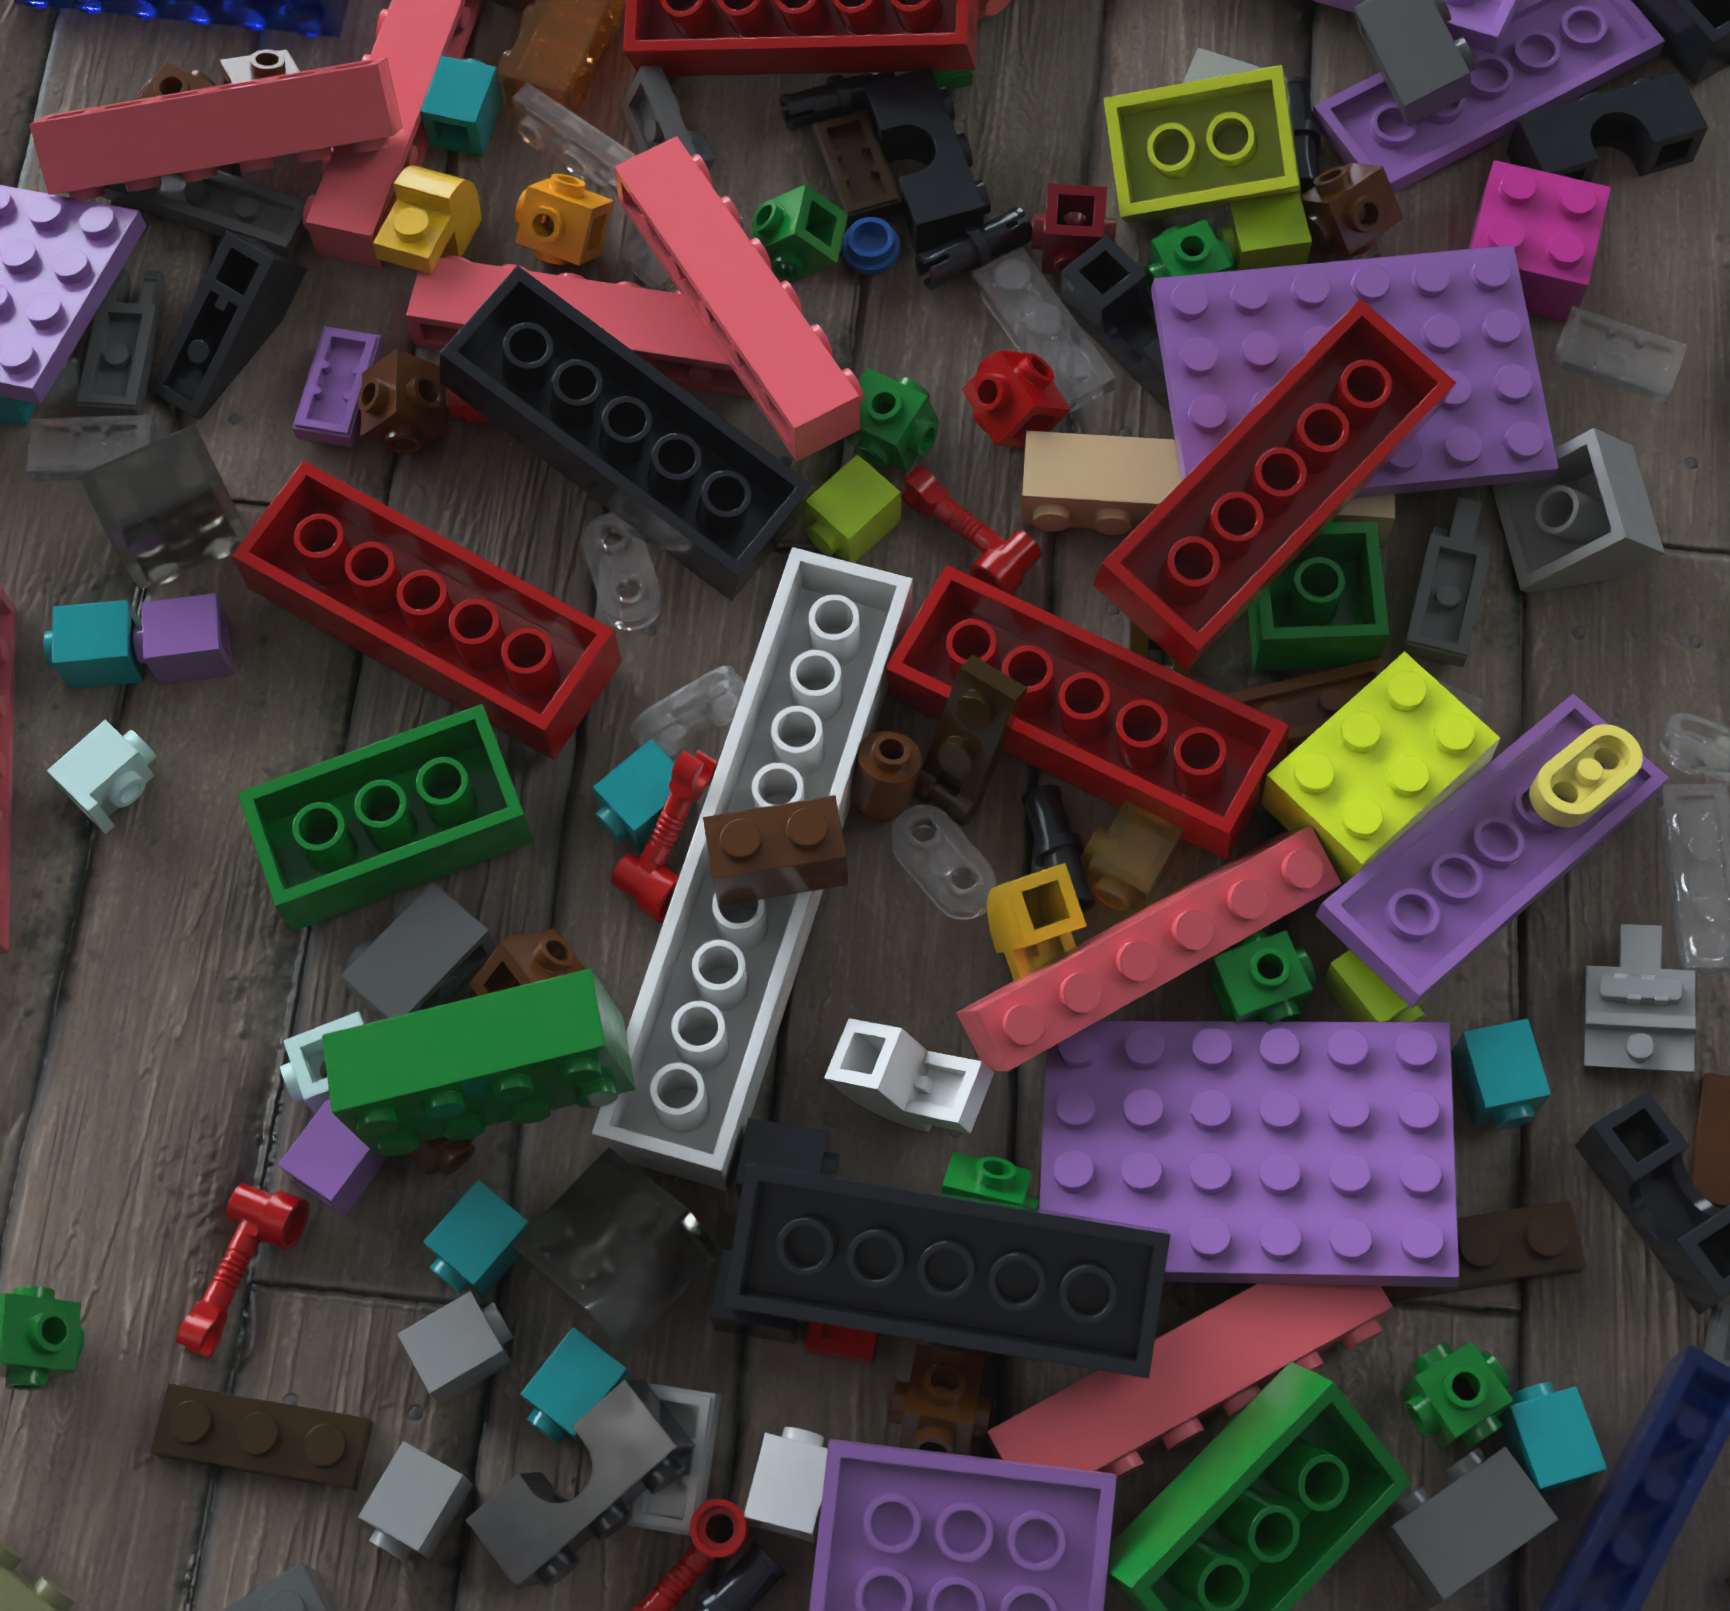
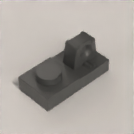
[620,66,716,170]

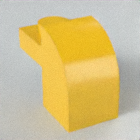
[373,165,482,274]
[987,863,1087,980]

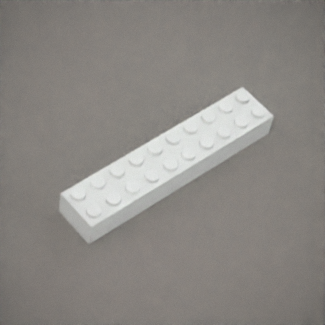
[592,547,913,1191]

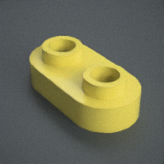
[1529,724,1643,827]

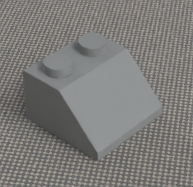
[1491,428,1665,593]

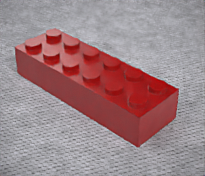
[623,0,979,77]
[1093,298,1456,671]
[231,460,622,760]
[885,565,1289,861]

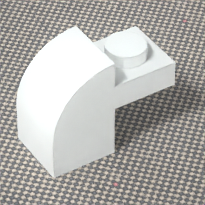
[824,1018,994,1134]

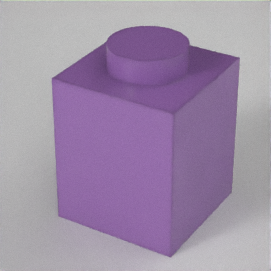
[133,593,233,684]
[278,1099,389,1217]

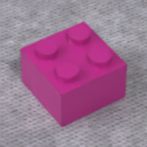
[1468,160,1611,324]

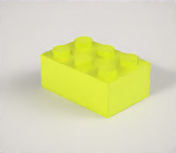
[1103,65,1301,224]
[1261,651,1500,883]

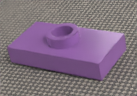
[292,326,385,448]

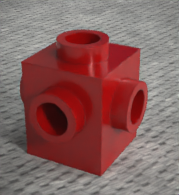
[961,350,1071,448]

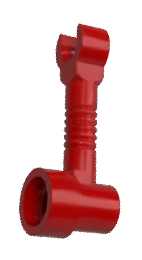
[901,466,1042,595]
[611,750,718,923]
[176,1183,309,1359]
[631,1499,750,1611]

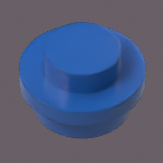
[842,217,900,275]

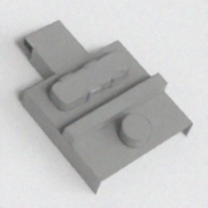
[1583,924,1696,1076]

